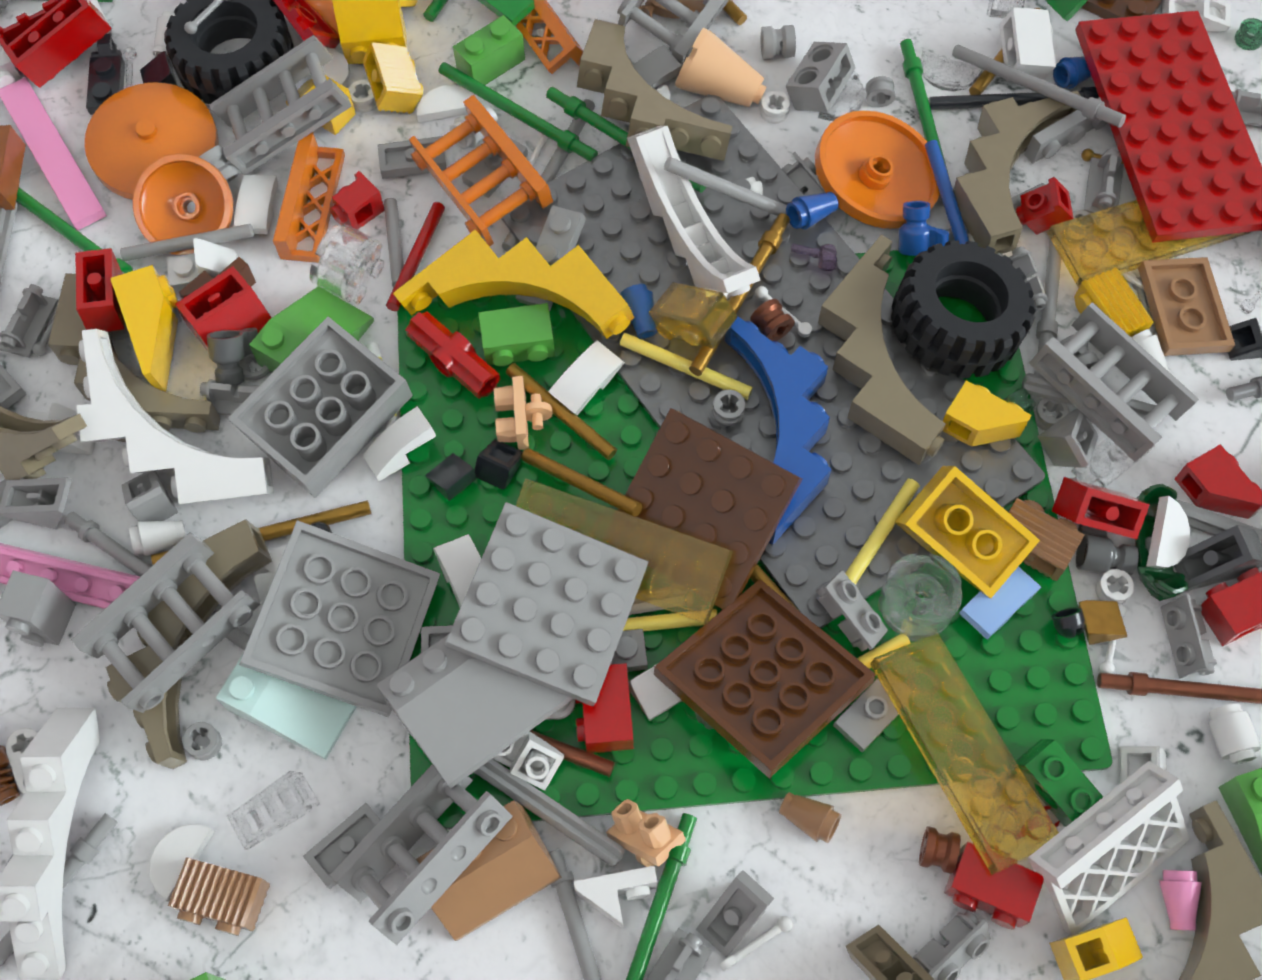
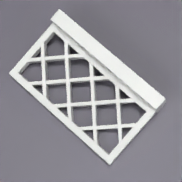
[1028,761,1190,935]

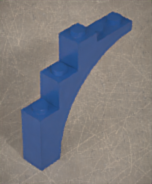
[725,314,832,545]

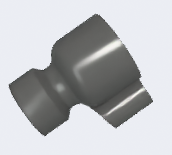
[207,328,258,386]
[1076,524,1139,575]

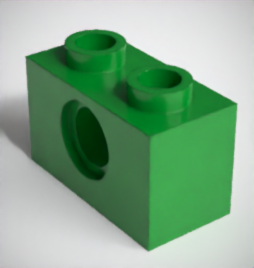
[1012,739,1103,827]

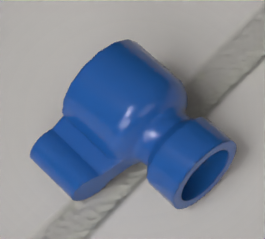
[898,201,949,256]

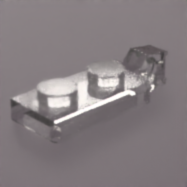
[1071,437,1154,488]

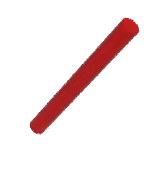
[386,202,445,311]

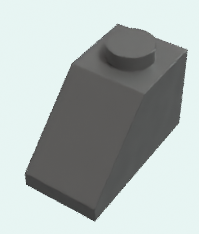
[1174,525,1262,591]

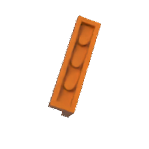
[516,0,583,74]
[273,132,345,263]

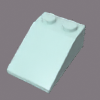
[216,655,357,760]

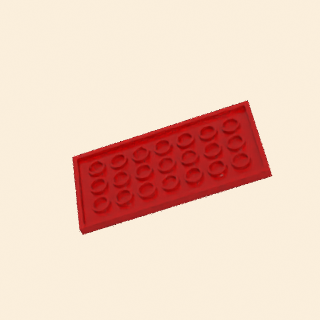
[1075,10,1262,243]

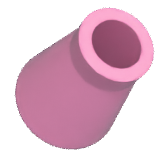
[1159,870,1202,931]

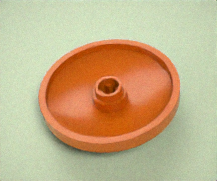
[85,82,219,200]
[815,111,940,229]

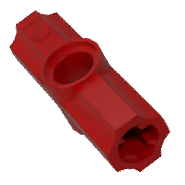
[405,311,500,399]

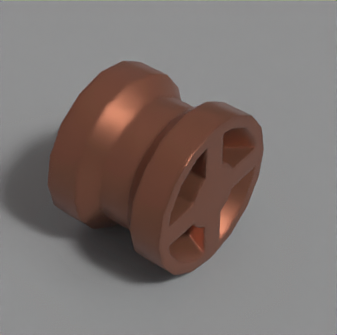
[750,299,795,341]
[919,826,961,874]

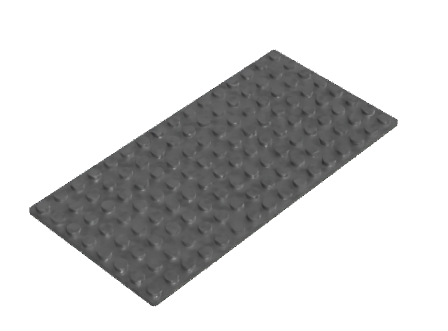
[501,94,1045,629]

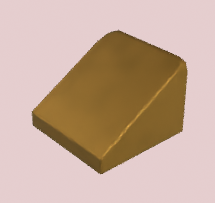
[1079,600,1127,645]

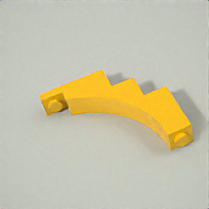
[393,229,634,339]

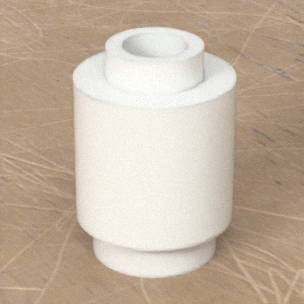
[1208,703,1261,765]

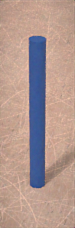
[925,140,969,244]

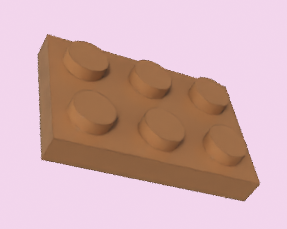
[1138,257,1235,356]

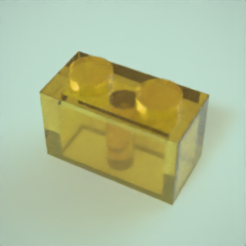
[649,282,737,349]

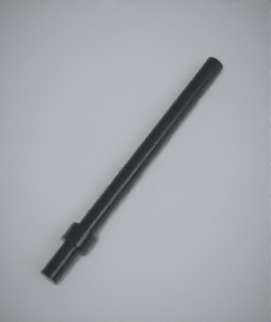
[928,87,1099,110]

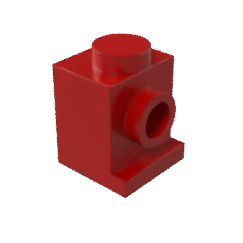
[329,171,385,232]
[1016,177,1074,234]

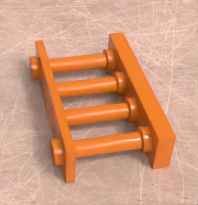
[409,94,554,247]

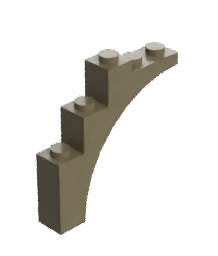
[577,19,733,161]
[953,90,1081,254]
[48,273,221,442]
[0,406,87,481]
[106,519,272,769]

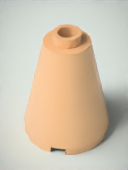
[675,28,767,107]

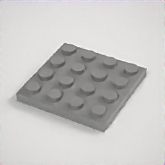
[445,502,649,706]
[239,520,440,717]

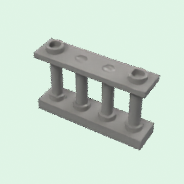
[617,0,729,65]
[209,35,352,175]
[1029,302,1199,462]
[71,532,260,713]
[329,765,513,945]

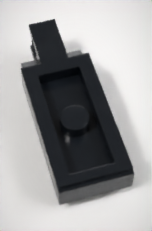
[86,33,125,115]

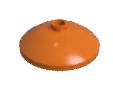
[133,154,233,256]

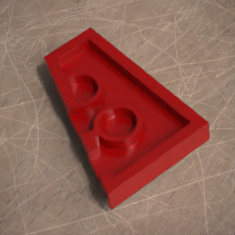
[273,0,340,48]

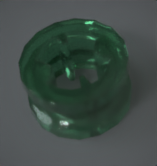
[1234,18,1262,51]
[1004,388,1036,413]

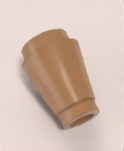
[779,792,841,843]

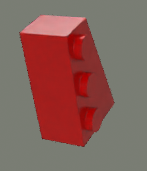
[0,0,112,88]

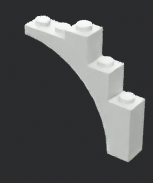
[627,126,760,303]
[75,329,274,504]
[0,708,100,979]

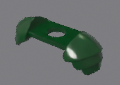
[1135,484,1189,601]

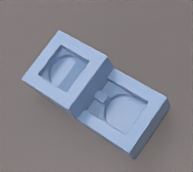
[959,566,1041,639]

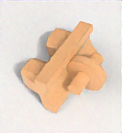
[494,376,553,450]
[606,799,686,867]

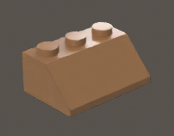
[416,800,562,941]

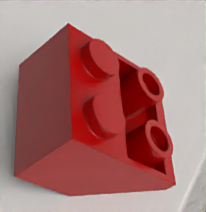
[175,266,272,351]

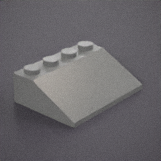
[227,316,413,498]
[377,634,573,789]

